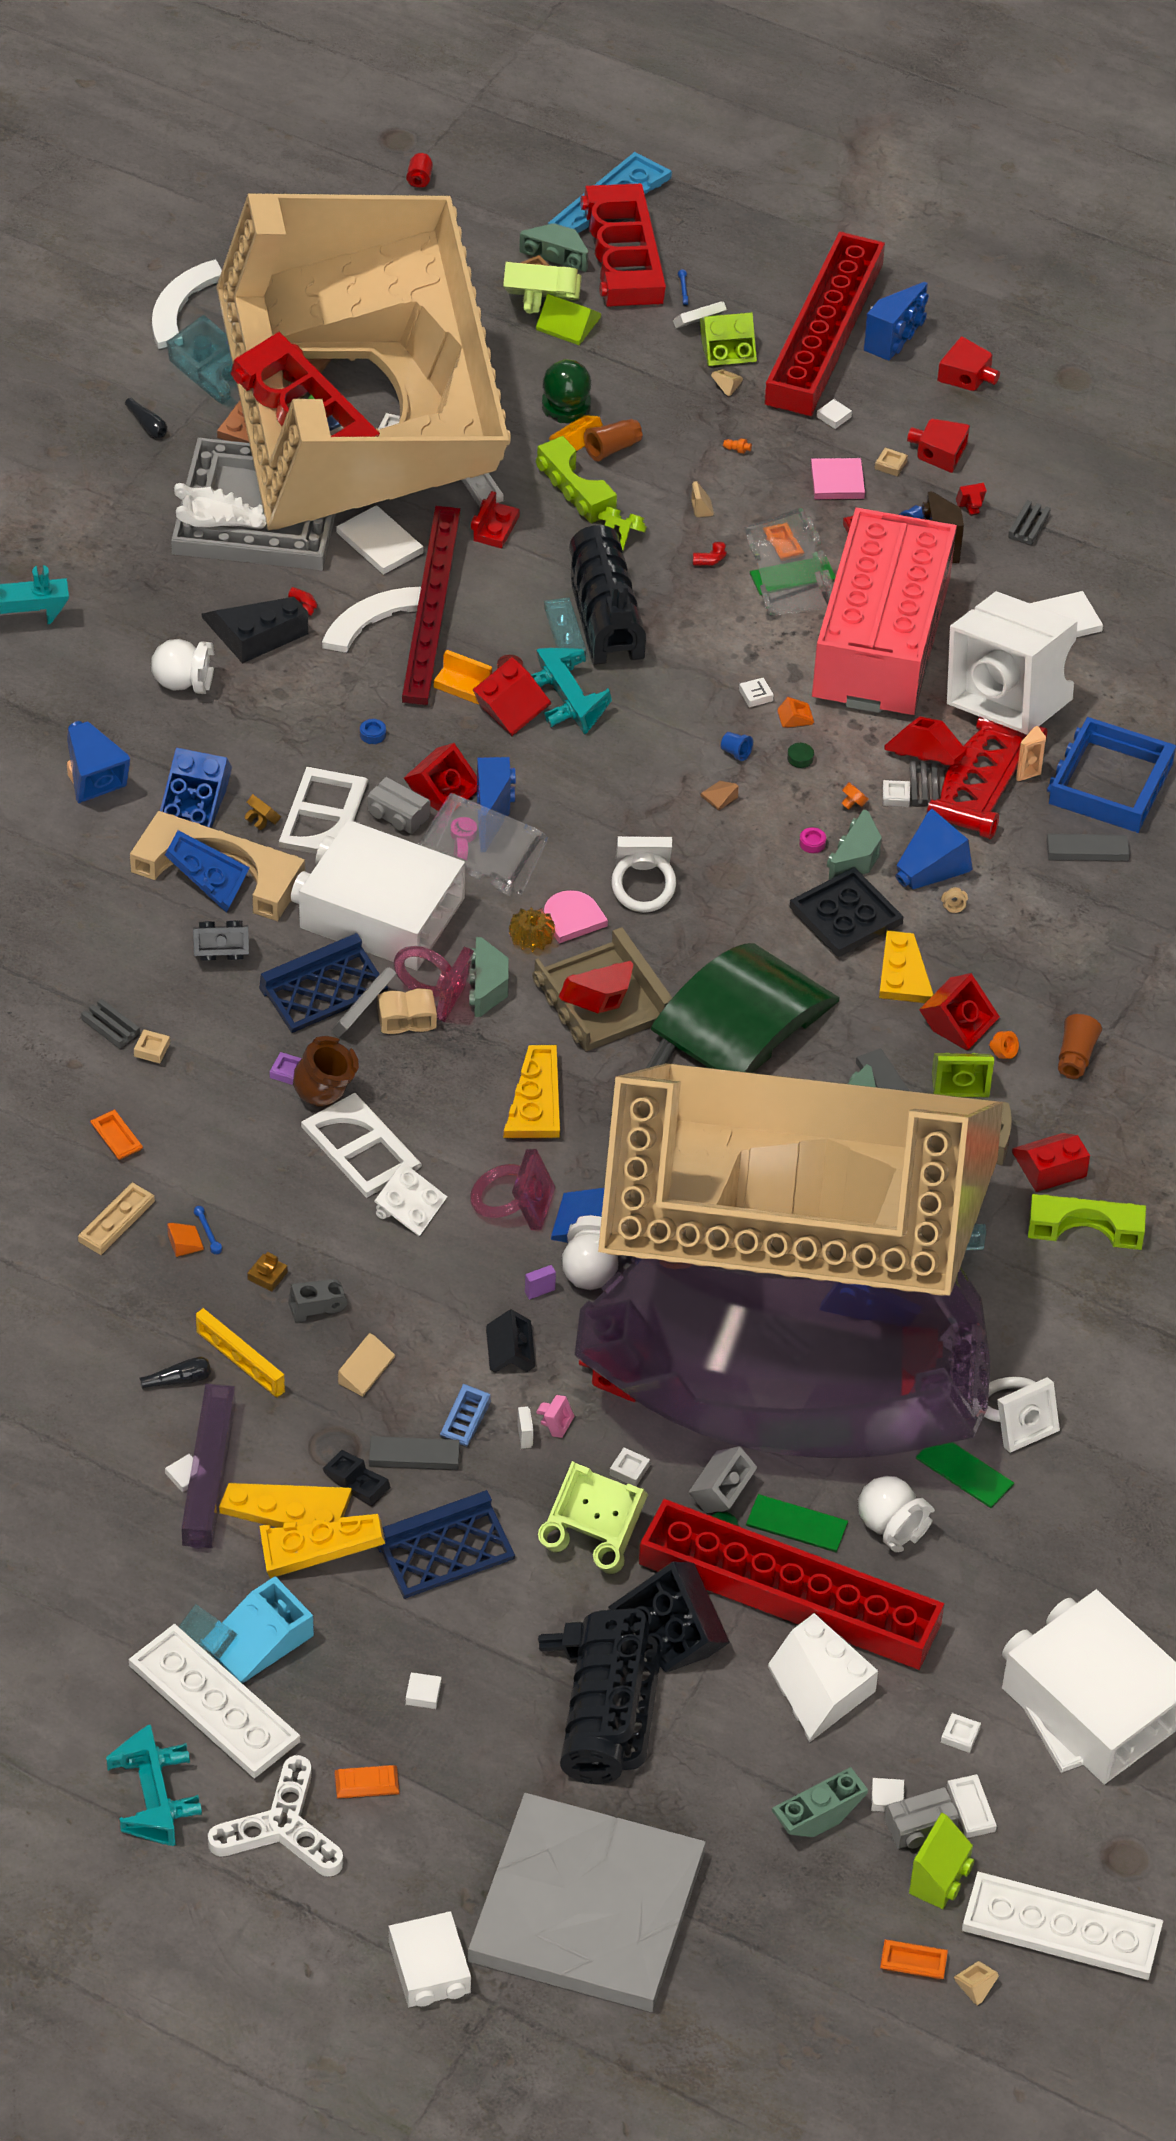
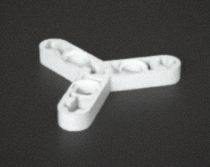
[208,1755,343,1877]

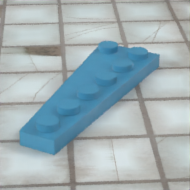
[548,152,672,233]

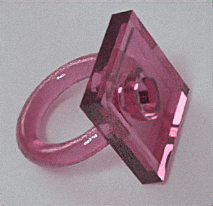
[393,946,474,1022]
[470,1149,555,1230]

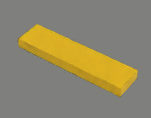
[196,1308,285,1398]

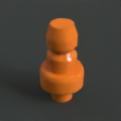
[723,438,752,454]

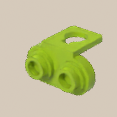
[598,506,647,551]

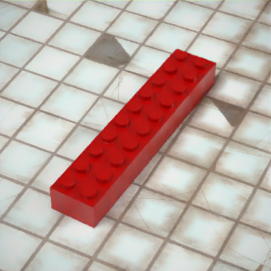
[765,231,885,416]
[639,1499,945,1670]

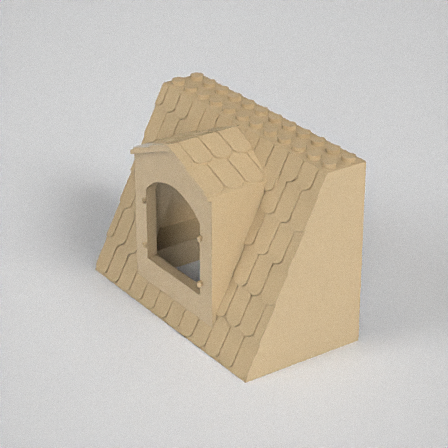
[217,194,511,531]
[598,1063,1003,1296]

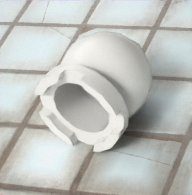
[151,639,215,694]
[562,1215,618,1290]
[858,1476,935,1552]

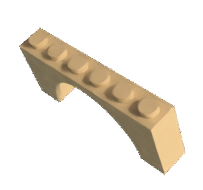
[130,811,305,921]

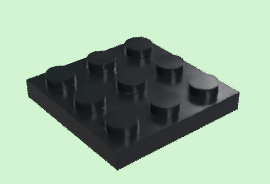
[789,867,904,957]

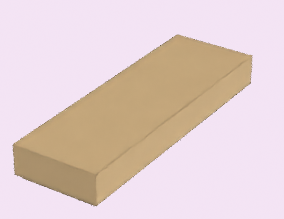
[78,1182,155,1255]

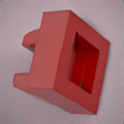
[956,483,986,515]

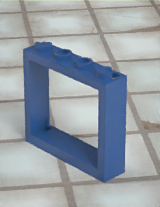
[1047,717,1176,833]

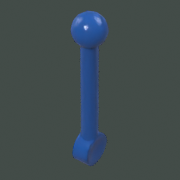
[678,269,688,305]
[194,1206,222,1254]

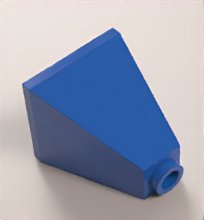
[67,721,130,803]
[895,809,973,890]

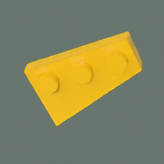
[879,931,934,1003]

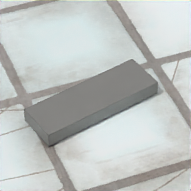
[332,967,396,1038]

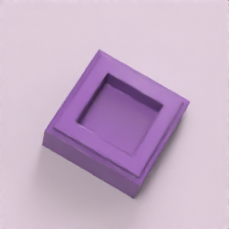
[270,1052,302,1085]
[525,1265,556,1300]

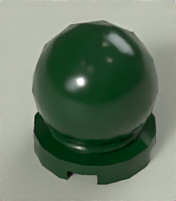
[542,359,591,423]

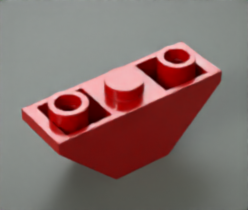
[884,716,967,765]
[558,960,634,1014]

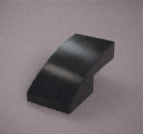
[323,1450,391,1506]

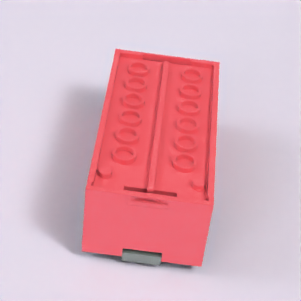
[812,508,957,715]

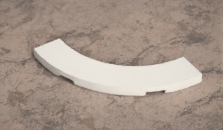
[152,259,222,349]
[322,587,421,653]

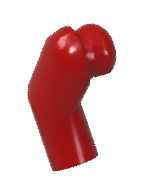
[693,542,727,566]
[288,587,318,616]

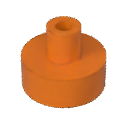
[841,782,869,810]
[989,1031,1019,1059]

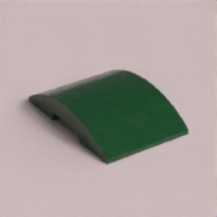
[651,943,840,1073]

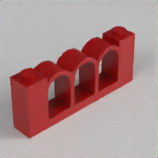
[580,183,666,306]
[231,331,380,437]

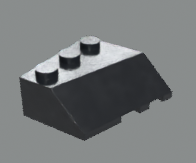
[202,597,308,664]
[608,1561,730,1672]

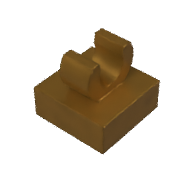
[245,794,281,830]
[248,1252,288,1292]

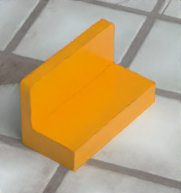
[434,650,492,705]

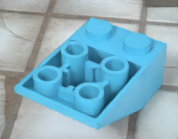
[203,1576,314,1684]

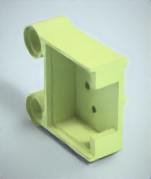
[503,262,582,314]
[538,1461,648,1574]

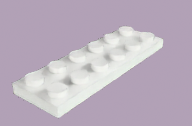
[129,1624,300,1779]
[962,1872,1163,1980]

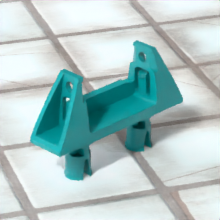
[0,565,69,624]
[531,648,612,734]
[106,1724,202,1846]

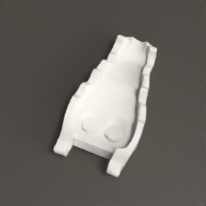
[174,483,266,530]

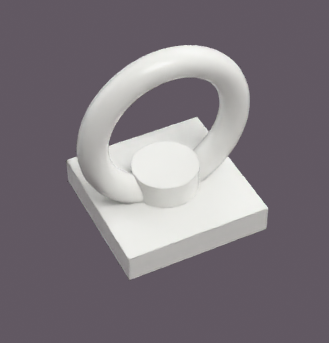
[611,836,676,913]
[975,1377,1060,1453]

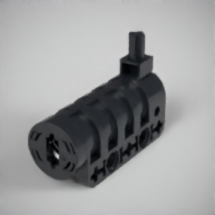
[569,525,646,665]
[538,1609,661,1784]

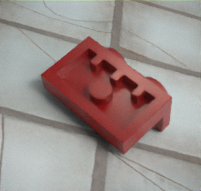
[471,491,520,549]

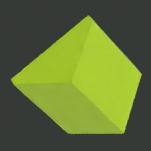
[536,294,601,345]

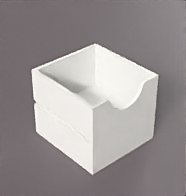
[947,591,1078,735]

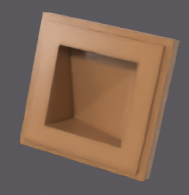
[701,781,739,810]

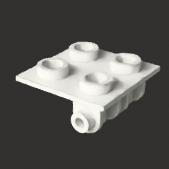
[374,1162,447,1236]

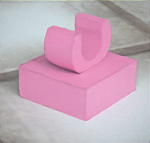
[536,1395,575,1438]

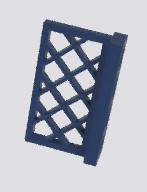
[259,933,388,1033]
[377,1490,515,1599]

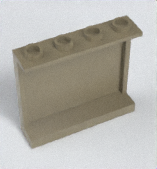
[532,927,672,1052]

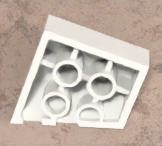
[768,1613,878,1743]

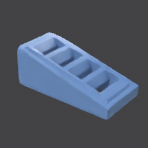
[440,1384,491,1447]

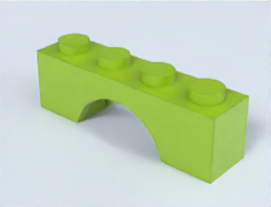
[536,436,617,524]
[1028,1194,1146,1250]

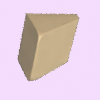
[691,481,714,517]

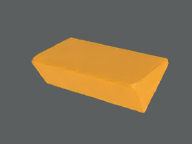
[549,415,603,451]

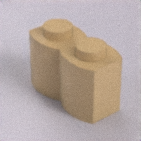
[377,989,437,1034]

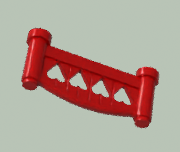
[927,716,1048,839]

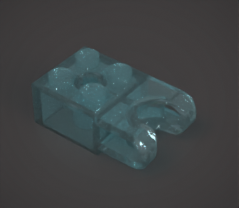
[166,315,233,404]

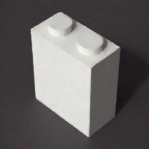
[389,1911,471,2008]

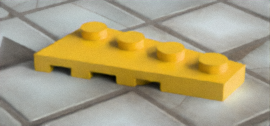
[503,1045,560,1138]
[219,1483,352,1528]
[259,1514,385,1578]

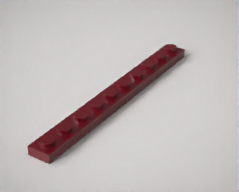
[402,506,461,705]

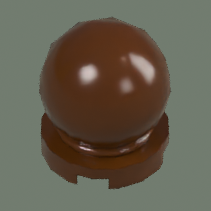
[293,1036,359,1107]

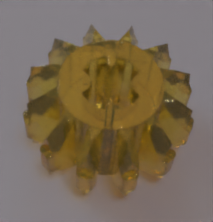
[509,906,555,952]

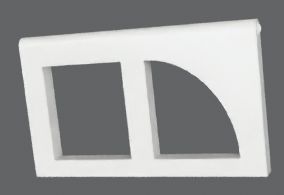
[279,767,368,854]
[301,1093,422,1198]

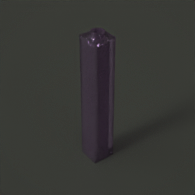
[181,1384,236,1548]

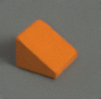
[778,697,814,728]
[167,1223,204,1257]

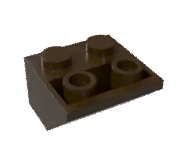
[922,491,964,563]

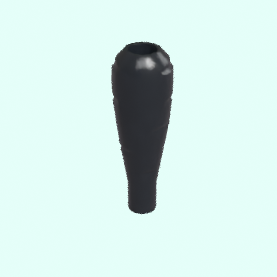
[125,398,168,438]
[140,1357,211,1389]

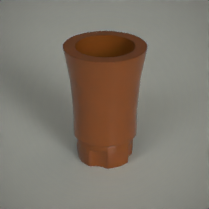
[584,419,643,462]
[1058,1014,1102,1079]

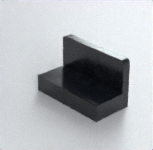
[486,1309,535,1373]

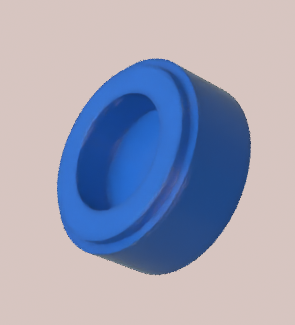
[360,719,386,744]

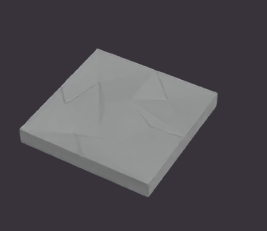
[171,438,336,571]
[468,1792,706,2012]

